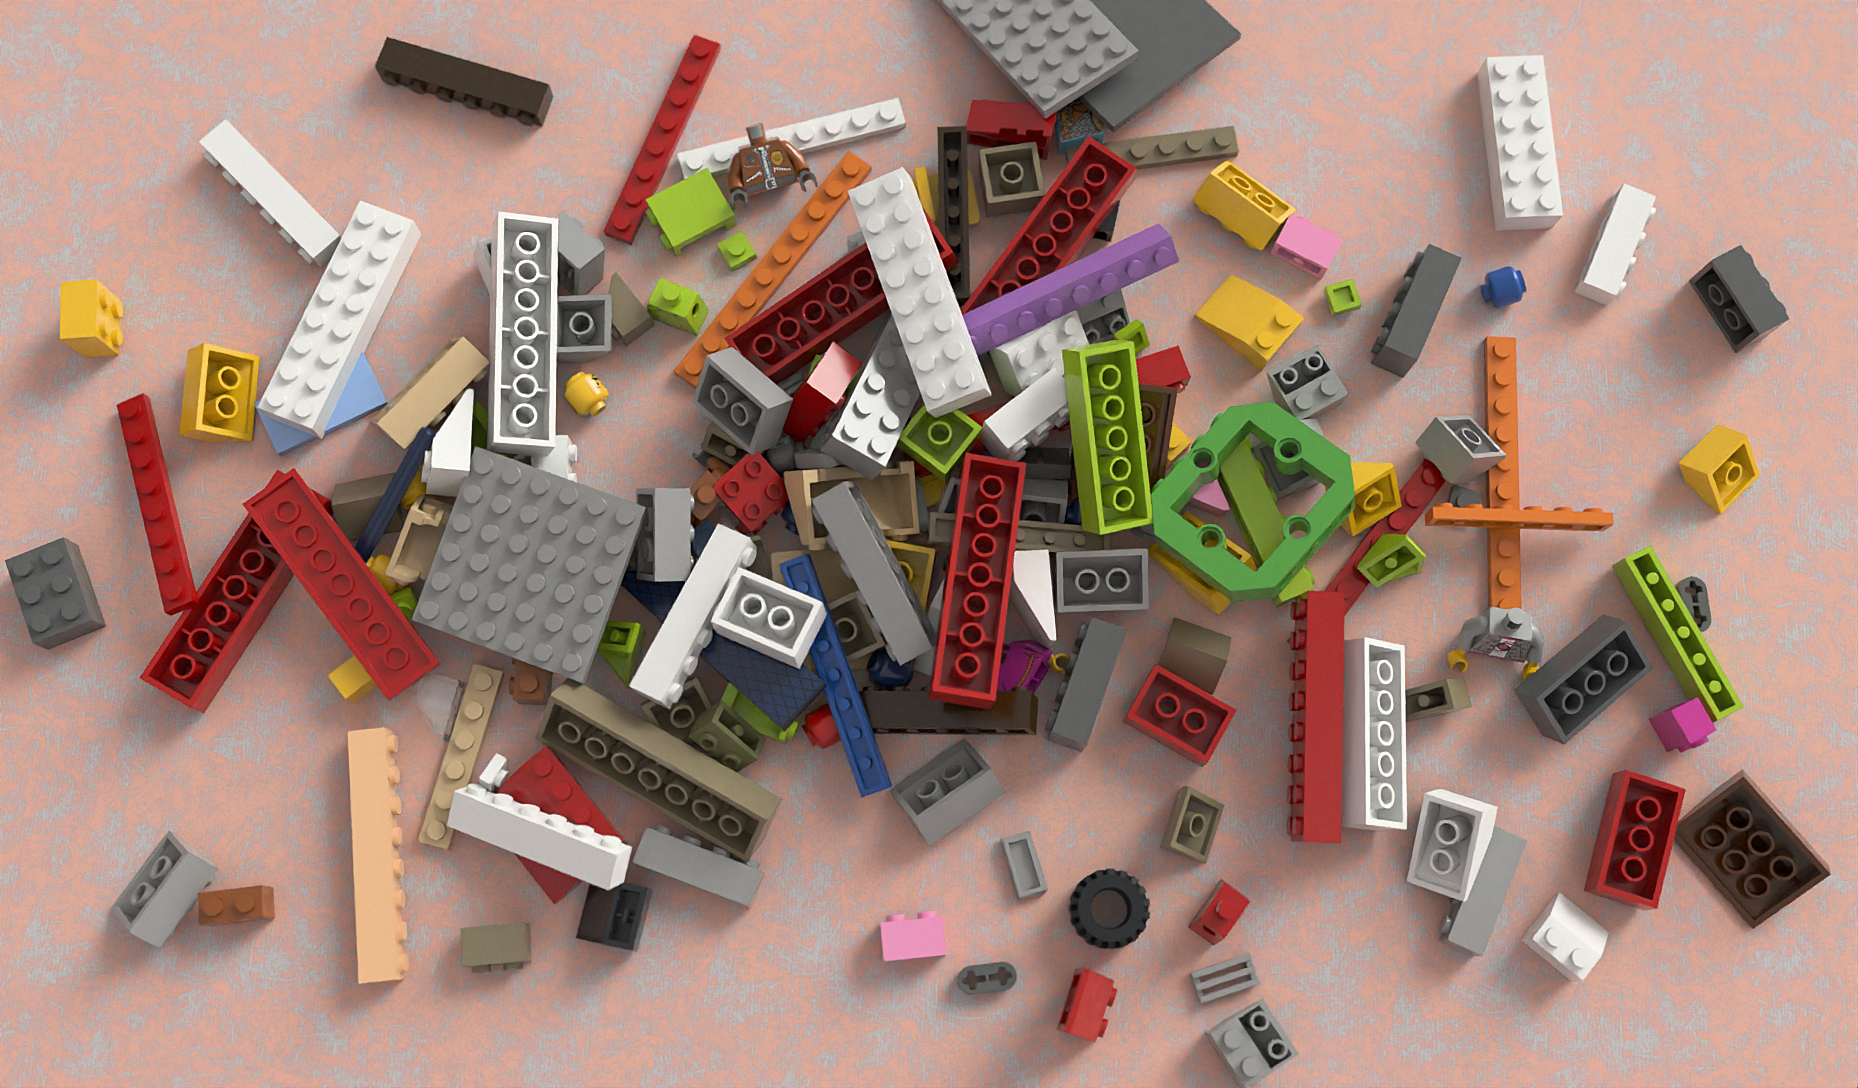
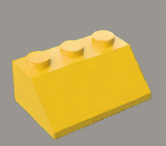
[1192,160,1296,251]
[179,343,260,442]

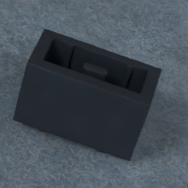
[576,882,653,952]

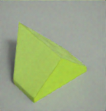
[1357,533,1425,588]
[597,620,646,689]

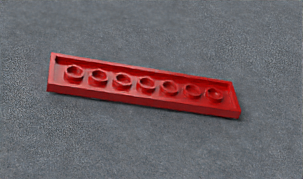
[243,468,441,701]

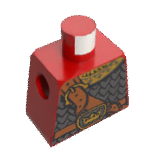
[1188,879,1250,946]

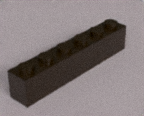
[375,37,554,126]
[937,126,970,306]
[859,686,1038,735]

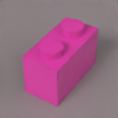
[1648,697,1717,753]

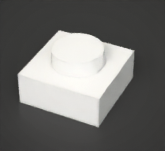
[479,753,509,793]

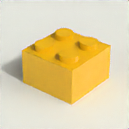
[60,280,123,358]

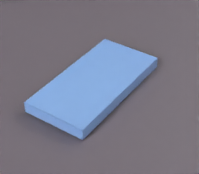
[254,352,388,457]

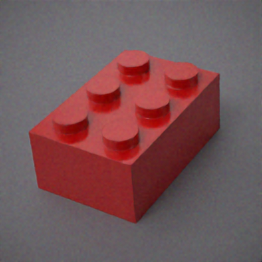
[1122,664,1237,767]

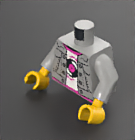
[1447,607,1544,682]

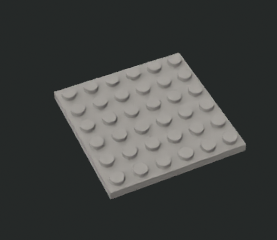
[412,446,648,683]

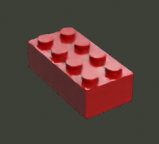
[1584,770,1686,911]

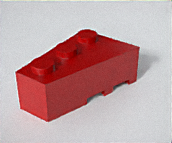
[966,99,1057,160]
[782,342,862,442]

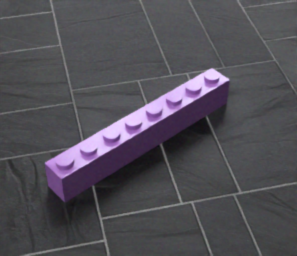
[962,223,1179,356]

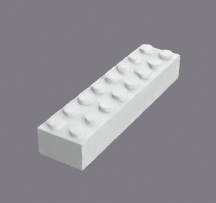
[848,167,991,418]
[257,201,421,439]
[487,211,558,457]

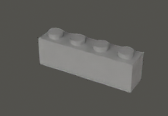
[632,824,764,908]
[1439,826,1527,956]

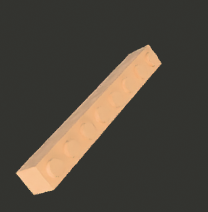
[348,727,409,984]

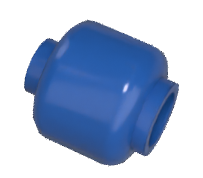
[1480,266,1527,308]

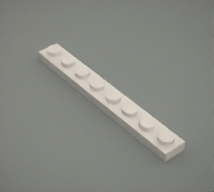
[678,98,906,179]

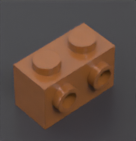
[509,657,553,705]

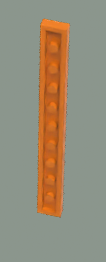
[673,151,872,389]
[1484,336,1522,610]

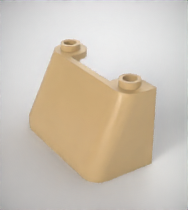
[783,461,920,550]
[385,495,454,585]

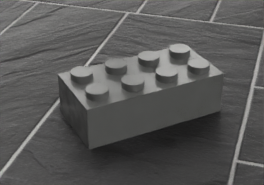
[1371,244,1462,378]
[1515,614,1653,744]
[1044,617,1127,752]

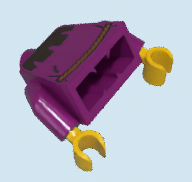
[997,639,1069,736]

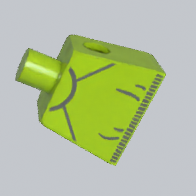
[647,278,709,336]

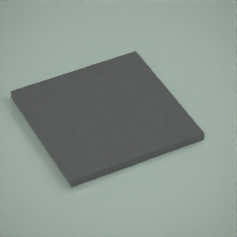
[1078,0,1241,132]

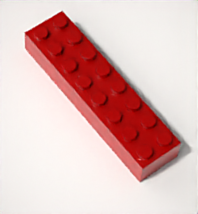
[960,136,1137,357]
[724,204,959,385]
[928,453,1026,709]
[140,469,334,713]
[1286,591,1345,843]

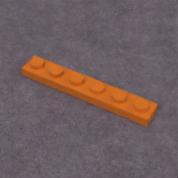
[1425,503,1614,532]

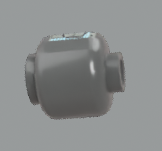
[762,435,806,478]

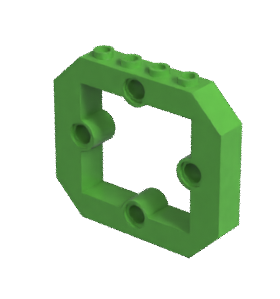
[1151,402,1355,602]

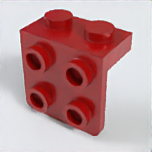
[712,452,788,535]

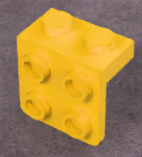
[911,166,980,230]

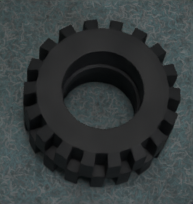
[1069,869,1150,949]

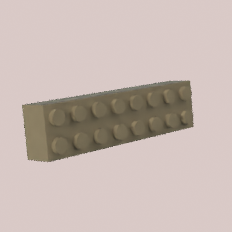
[535,678,782,862]

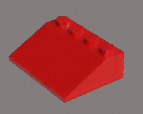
[495,745,628,904]

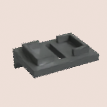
[1017,447,1072,480]

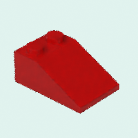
[1057,968,1117,1043]

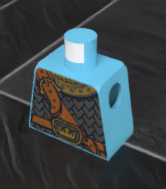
[1055,98,1108,154]

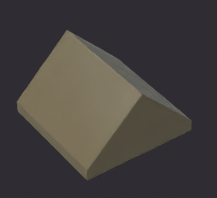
[331,473,404,542]
[828,591,886,662]
[1158,618,1232,694]
[641,675,712,745]
[1160,786,1224,864]

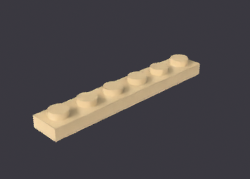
[418,664,505,850]

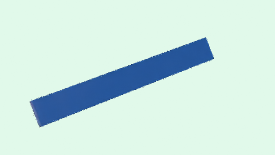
[779,554,892,797]

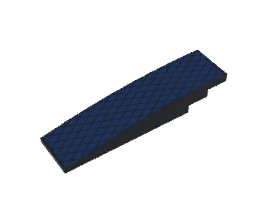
[621,570,827,732]

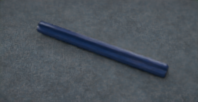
[355,427,436,564]

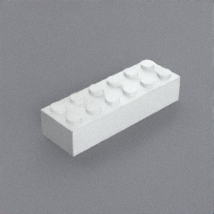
[1477,55,1563,231]
[1341,637,1407,831]

